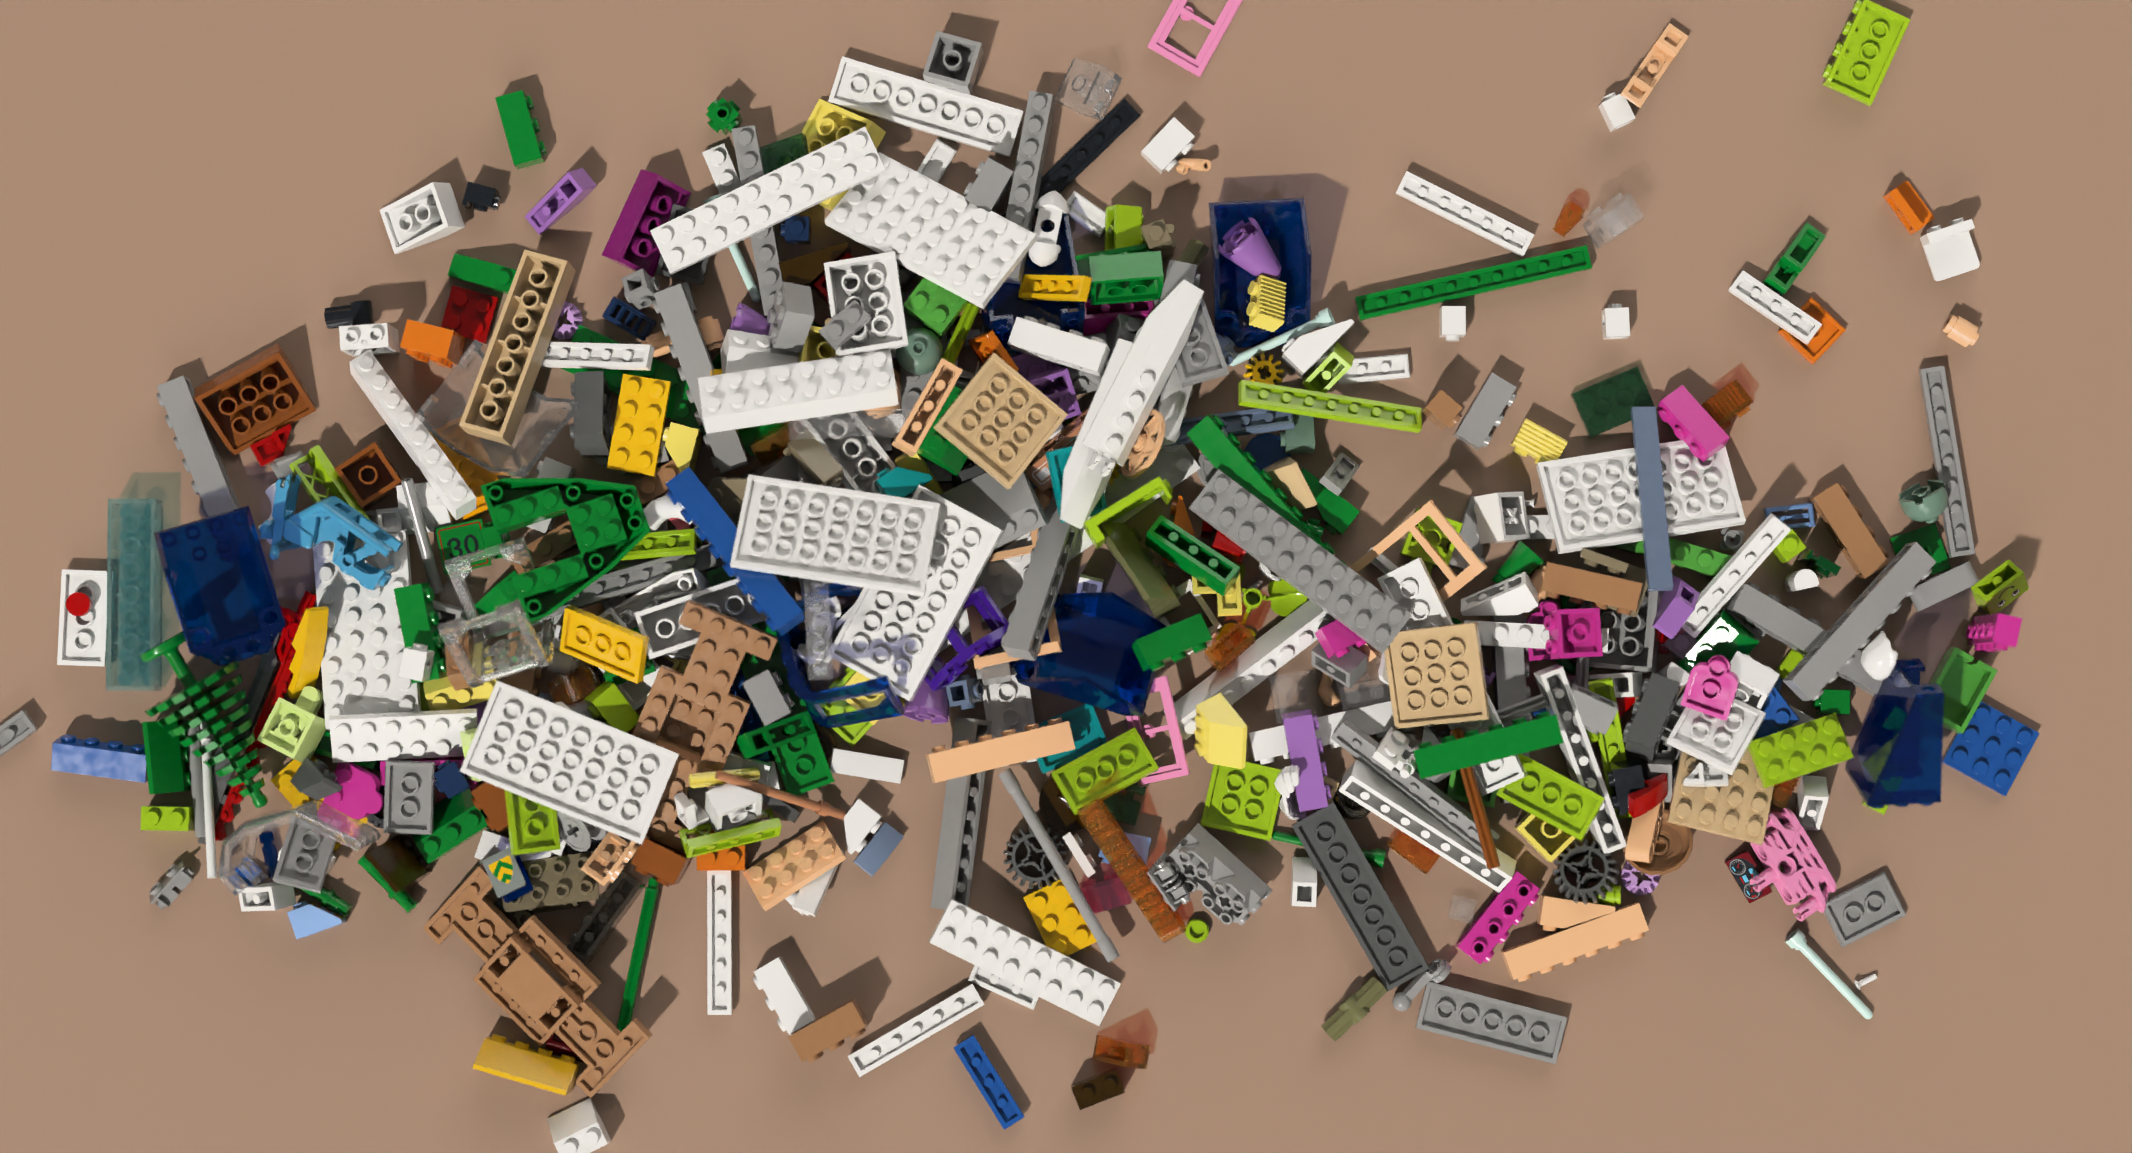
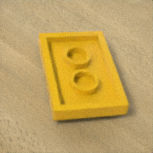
[1023,879,1097,956]

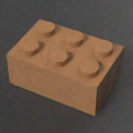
[788,998,868,1063]

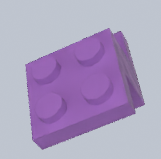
[1010,352,1081,420]

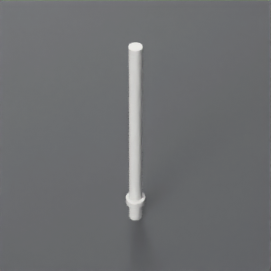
[198,721,217,879]

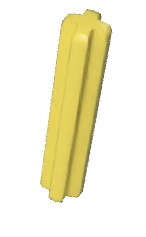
[689,767,760,788]

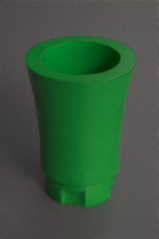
[1491,540,1545,584]

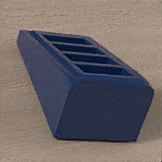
[602,296,657,341]

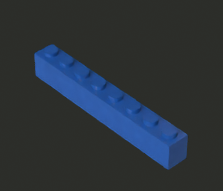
[665,467,805,636]

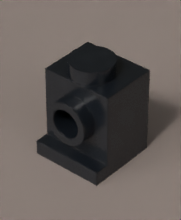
[462,182,501,212]

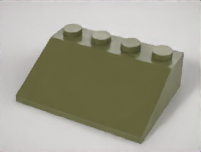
[1097,522,1181,621]

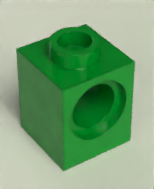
[1812,689,1850,715]

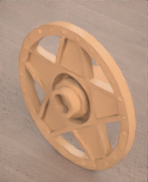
[1118,409,1165,478]

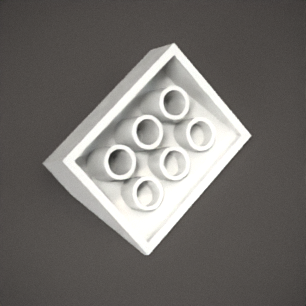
[824,251,909,357]

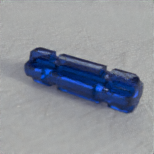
[259,831,278,879]

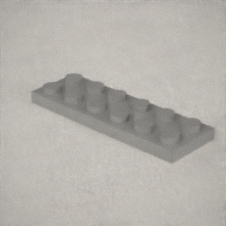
[1415,981,1567,1064]

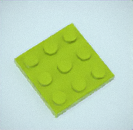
[1200,762,1281,841]

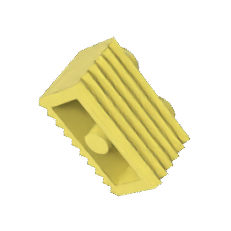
[1246,275,1287,332]
[1510,418,1568,464]

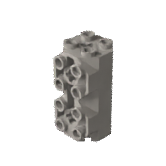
[1166,822,1273,926]

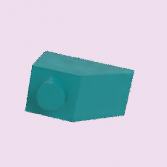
[874,467,933,498]

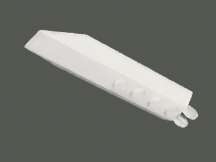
[1082,279,1204,477]
[1060,327,1142,529]

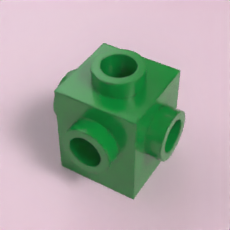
[706,97,742,136]

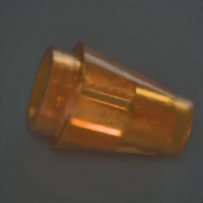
[1552,200,1585,237]

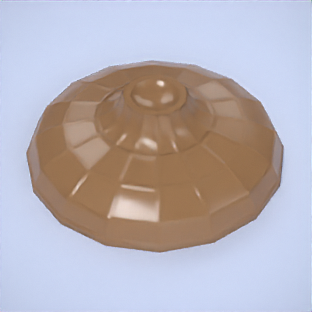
[1622,810,1693,875]

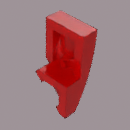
[250,424,292,468]

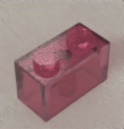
[1079,872,1131,914]

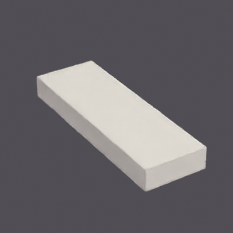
[1338,354,1410,385]
[830,748,904,784]
[792,851,844,917]
[968,965,1039,1010]

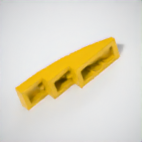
[286,606,329,699]

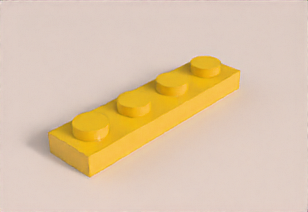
[1018,274,1092,302]

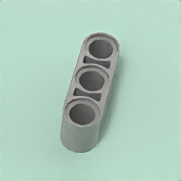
[1910,561,1979,612]

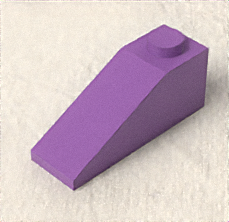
[525,168,597,235]

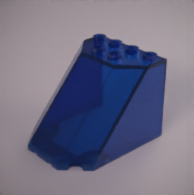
[1209,198,1312,348]
[154,506,286,667]
[1009,592,1168,716]

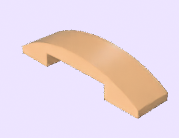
[1620,23,1689,108]

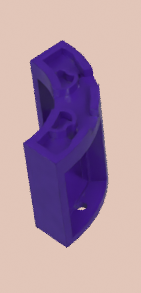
[924,586,1009,692]

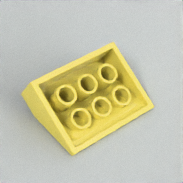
[784,99,886,211]

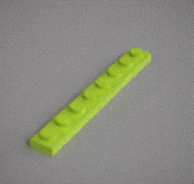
[1238,380,1422,433]

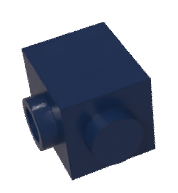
[781,216,811,244]
[433,760,473,799]

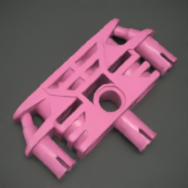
[1750,808,1837,922]

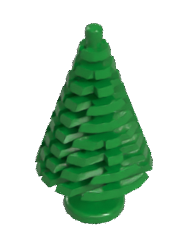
[140,627,268,808]

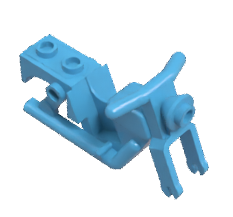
[259,473,403,591]

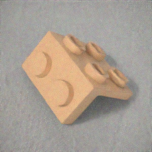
[581,832,639,886]

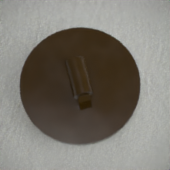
[1039,777,1099,832]

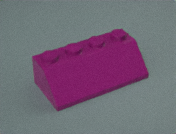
[602,169,691,277]

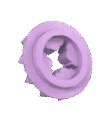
[552,302,583,340]
[1621,862,1660,895]

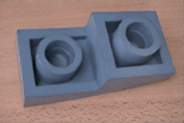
[853,822,904,877]

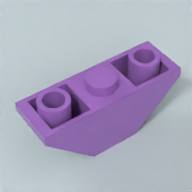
[1653,575,1700,639]

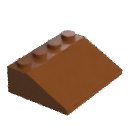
[194,343,316,456]

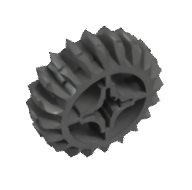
[1003,826,1068,889]
[1553,840,1619,905]

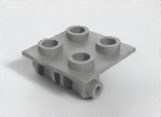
[1147,851,1191,912]

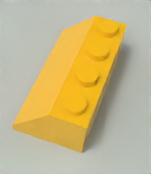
[473,1034,580,1096]

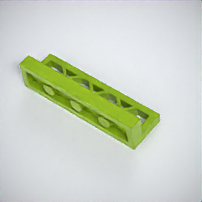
[289,445,370,537]
[620,528,703,561]
[679,808,782,858]

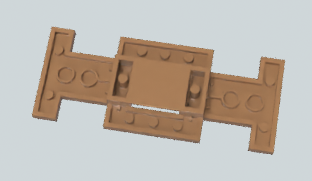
[632,599,778,852]
[422,864,653,1098]

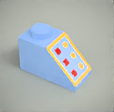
[287,901,347,940]

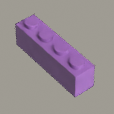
[1282,709,1331,812]

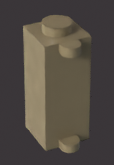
[1141,219,1176,260]
[783,429,844,488]

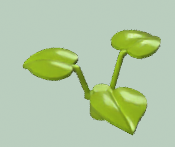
[1216,563,1308,663]

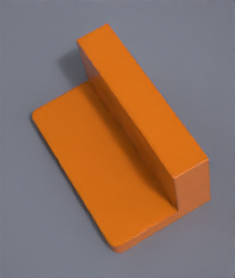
[1883,181,1934,235]

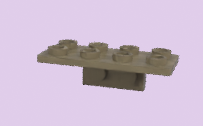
[1553,548,1647,617]
[502,851,600,914]

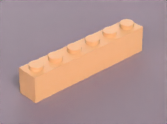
[926,717,1075,783]
[1501,902,1649,982]

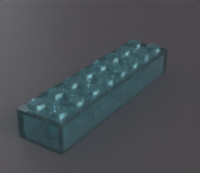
[106,499,163,691]

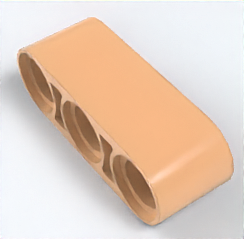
[1625,800,1664,863]

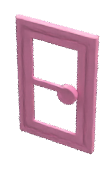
[1147,0,1243,77]
[1119,676,1190,785]

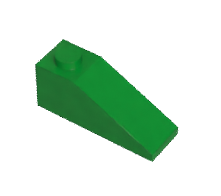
[447,253,517,294]
[1301,467,1360,535]
[468,570,519,635]
[736,711,816,760]

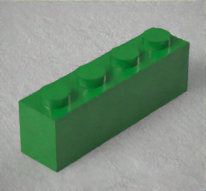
[1145,515,1240,597]
[394,582,447,684]

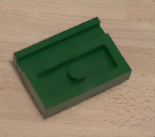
[1796,550,1841,579]

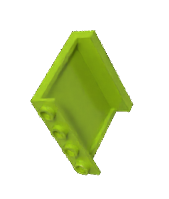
[1084,477,1173,549]

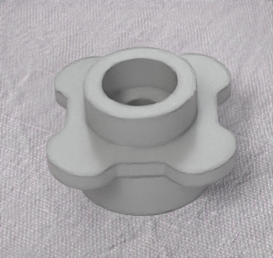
[1719,527,1745,553]

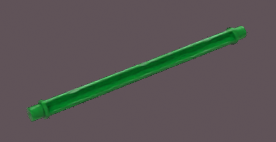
[617,877,660,1032]

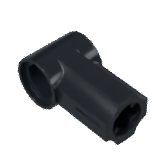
[324,300,374,329]

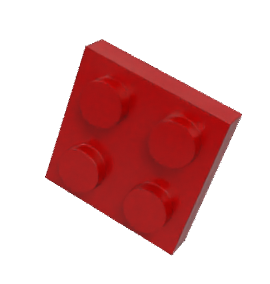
[441,285,499,344]

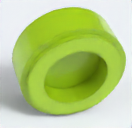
[1185,918,1209,943]

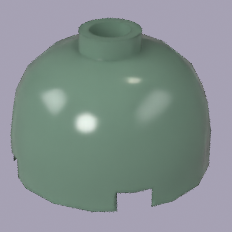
[896,327,943,375]
[1898,480,1948,524]

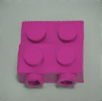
[1544,608,1603,659]

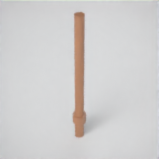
[715,770,846,820]

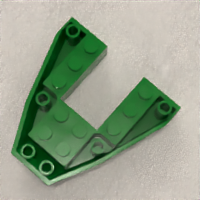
[481,478,650,626]

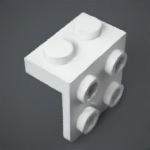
[1920,217,1980,281]

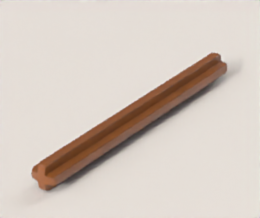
[1450,728,1500,869]

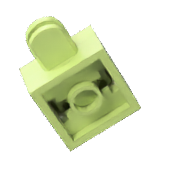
[257,686,326,763]

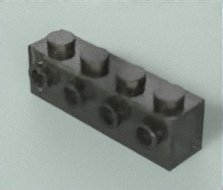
[567,871,646,964]

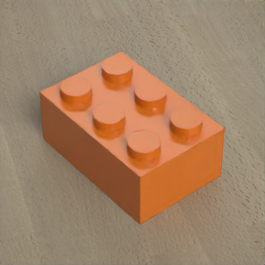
[400,319,466,369]

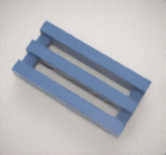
[1763,503,1815,529]

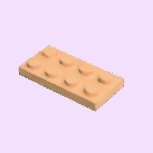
[743,821,846,911]

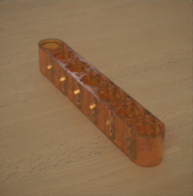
[1078,798,1186,942]

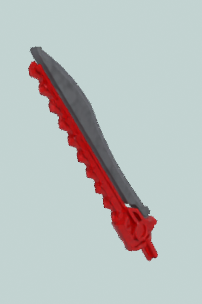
[198,591,317,844]

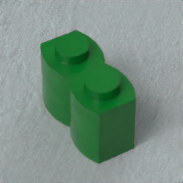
[480,522,513,560]

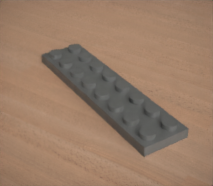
[1292,801,1429,992]

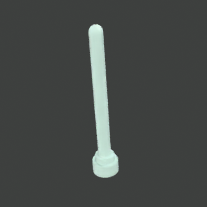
[703,194,761,302]
[1230,308,1335,366]
[1785,928,1873,1019]

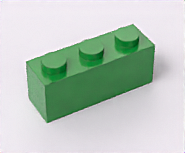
[495,90,547,169]
[1132,613,1212,672]

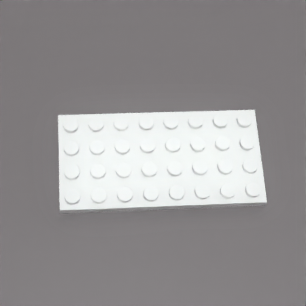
[825,152,1037,309]
[1536,440,1746,554]
[730,474,940,596]
[827,485,1004,701]
[313,529,421,730]
[460,681,679,845]

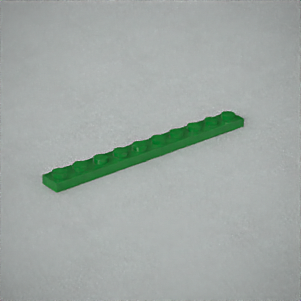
[1354,245,1592,321]

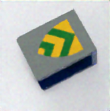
[482,847,534,903]

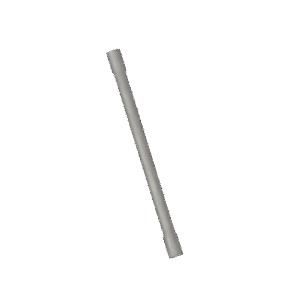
[998,768,1120,962]

